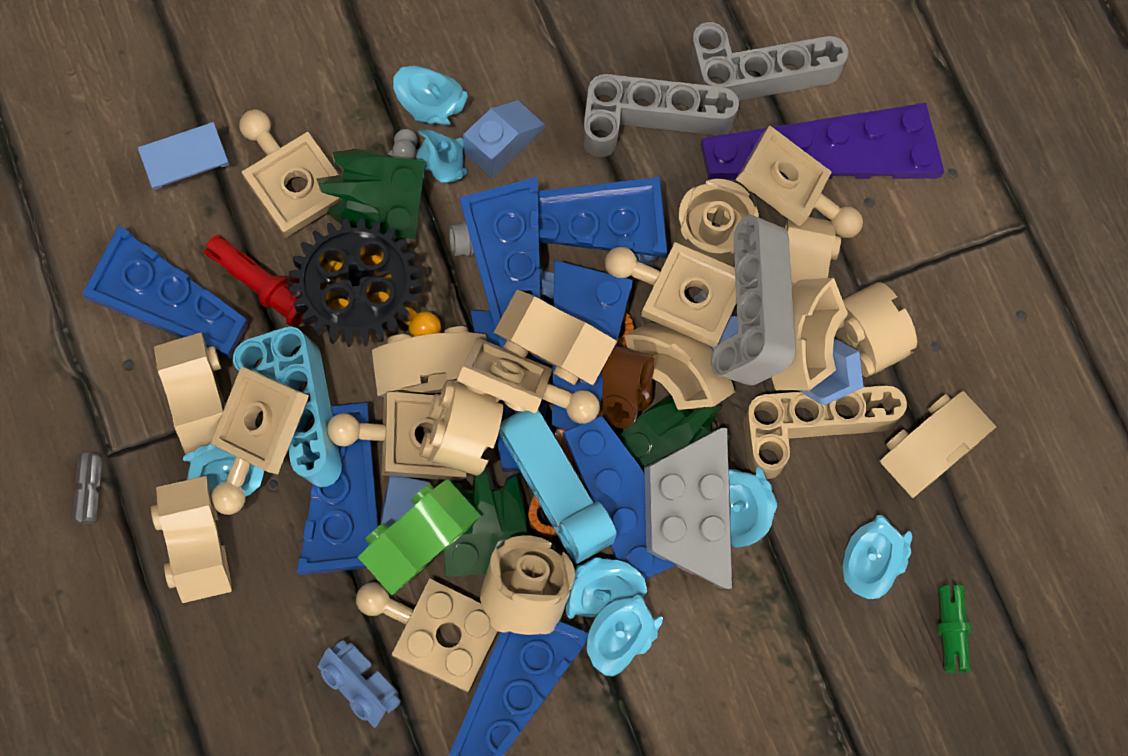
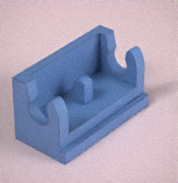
[138,122,229,190]

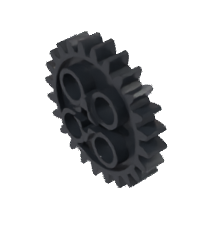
[289,218,422,347]

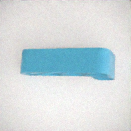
[233,327,342,487]
[499,410,617,564]

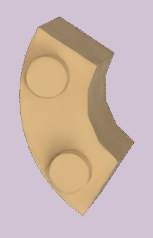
[785,217,841,286]
[772,278,848,390]
[493,290,617,385]
[625,323,735,410]
[372,326,487,397]
[154,332,227,454]
[880,391,996,498]
[151,476,232,603]

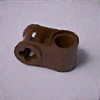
[601,345,655,429]

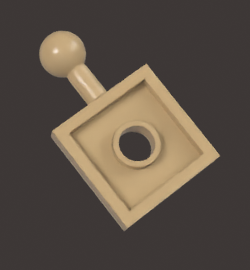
[239,110,339,238]
[736,125,863,238]
[605,242,737,348]
[457,337,600,424]
[210,366,309,515]
[327,391,466,481]
[356,579,498,693]

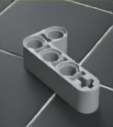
[690,22,848,101]
[583,74,739,158]
[711,215,796,386]

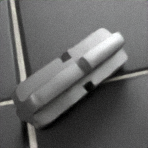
[71,453,102,524]

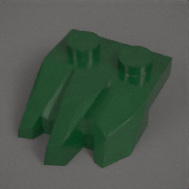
[316,149,425,239]
[618,395,733,471]
[444,464,527,577]

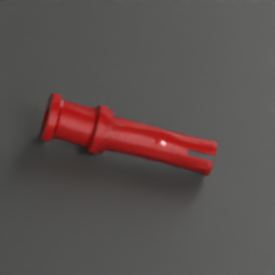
[204,234,306,327]

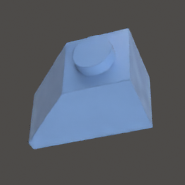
[463,100,546,178]

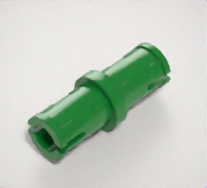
[937,585,972,674]

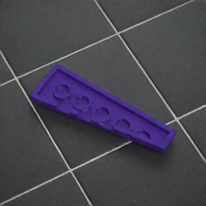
[700,103,944,180]

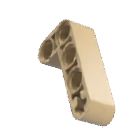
[743,386,907,479]

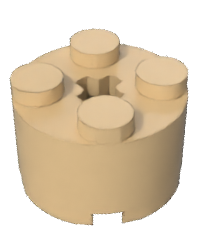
[675,179,759,267]
[835,282,917,377]
[419,381,503,476]
[480,536,575,635]

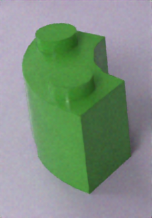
[358,479,481,595]

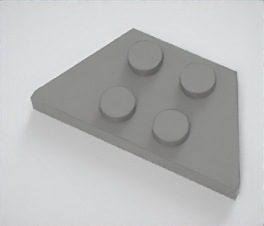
[644,428,732,589]

